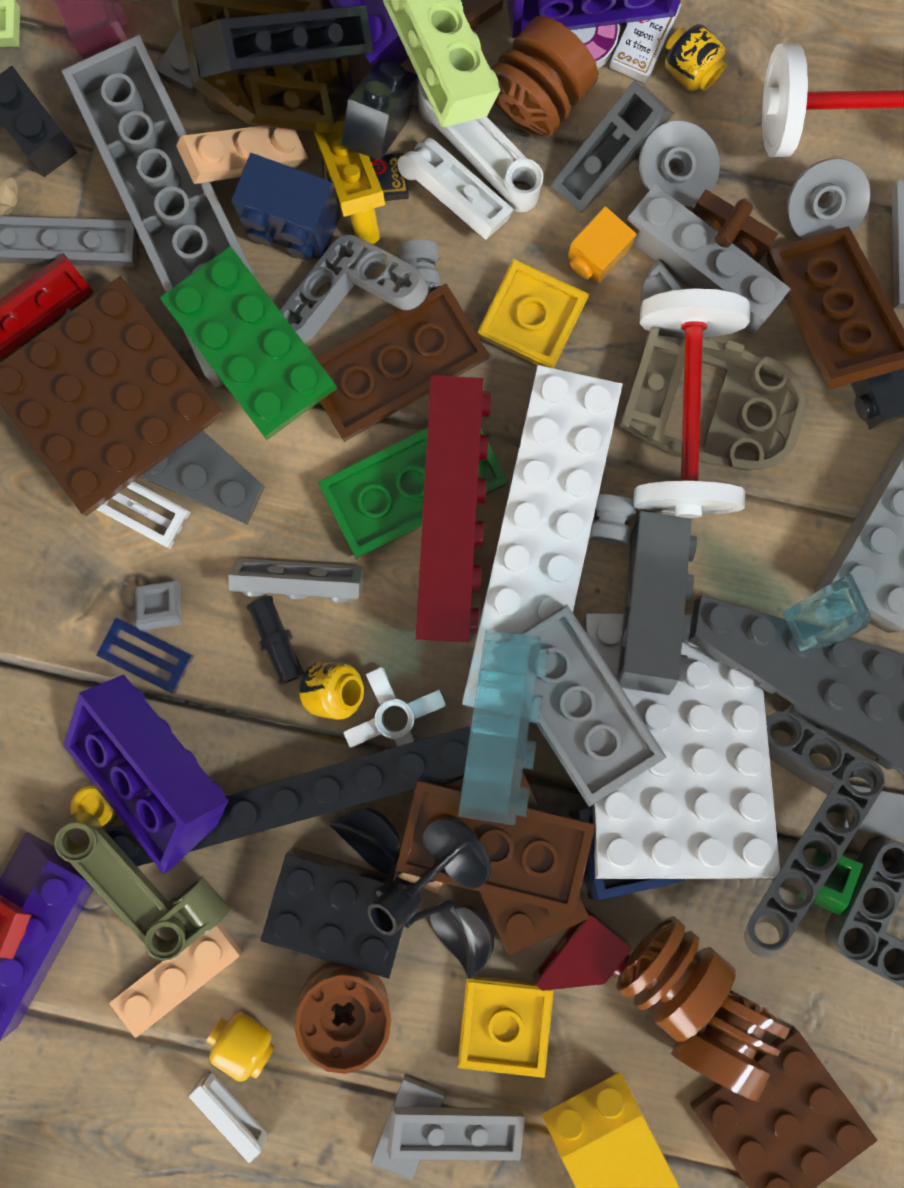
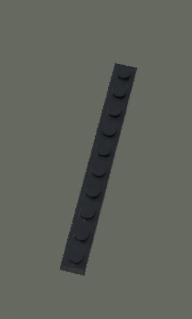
[105,713,527,867]

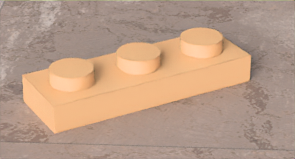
[176,126,309,184]
[109,923,243,1038]

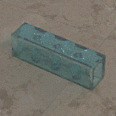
[458,629,549,825]

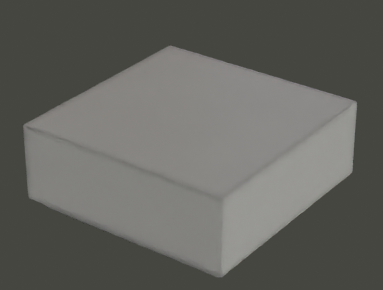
[135,580,182,631]

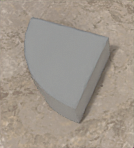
[640,260,682,304]

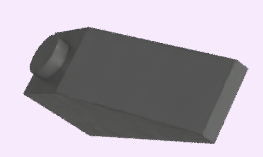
[550,80,674,213]

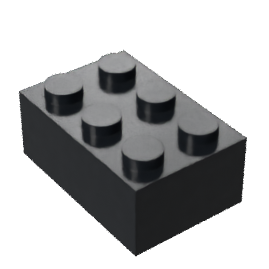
[260,847,413,979]

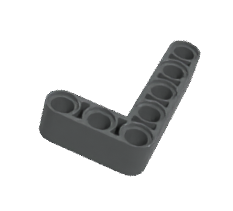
[744,711,885,958]
[825,836,904,988]

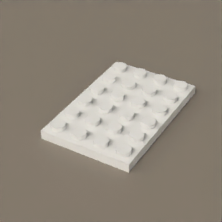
[584,614,780,879]

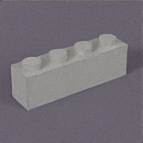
[626,184,791,336]

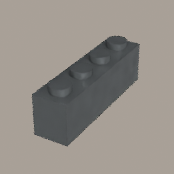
[617,511,697,695]

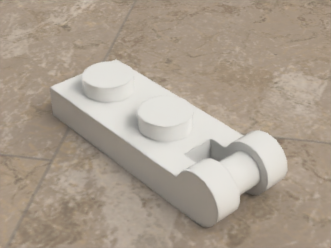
[397,138,514,240]

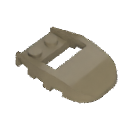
[618,327,806,471]

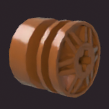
[490,16,599,139]
[616,916,736,1042]
[294,962,391,1074]
[671,990,790,1102]

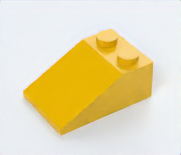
[541,1072,680,1188]

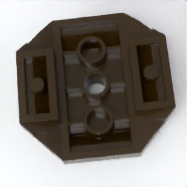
[178,0,354,132]

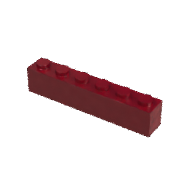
[416,375,491,643]

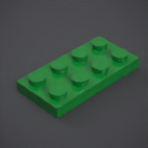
[160,246,337,440]
[318,428,508,560]

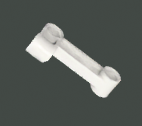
[418,64,543,213]

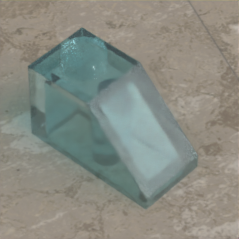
[783,574,871,652]

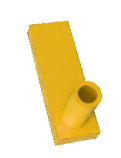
[313,115,385,244]

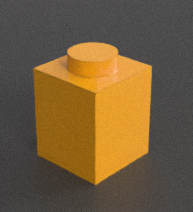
[567,206,637,285]

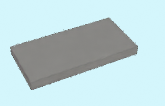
[491,604,667,807]

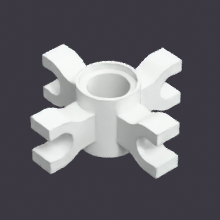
[343,667,446,748]

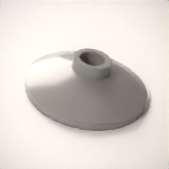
[639,120,720,207]
[787,158,871,239]

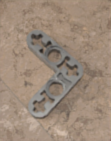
[280,234,428,343]

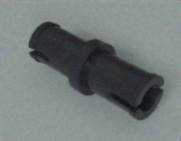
[246,596,305,685]

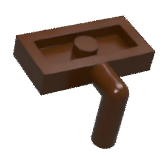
[692,189,778,263]

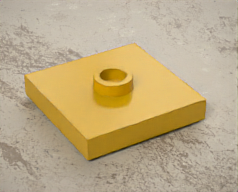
[477,258,589,368]
[457,975,554,1078]

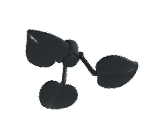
[330,807,494,979]

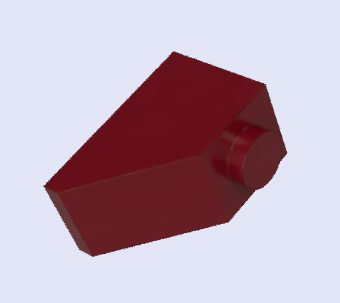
[532,907,632,991]

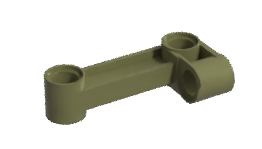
[54,812,230,961]

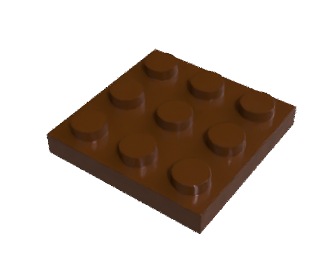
[690,1026,878,1188]

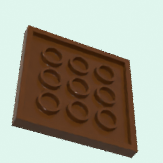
[0,276,225,516]

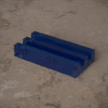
[96,617,195,694]

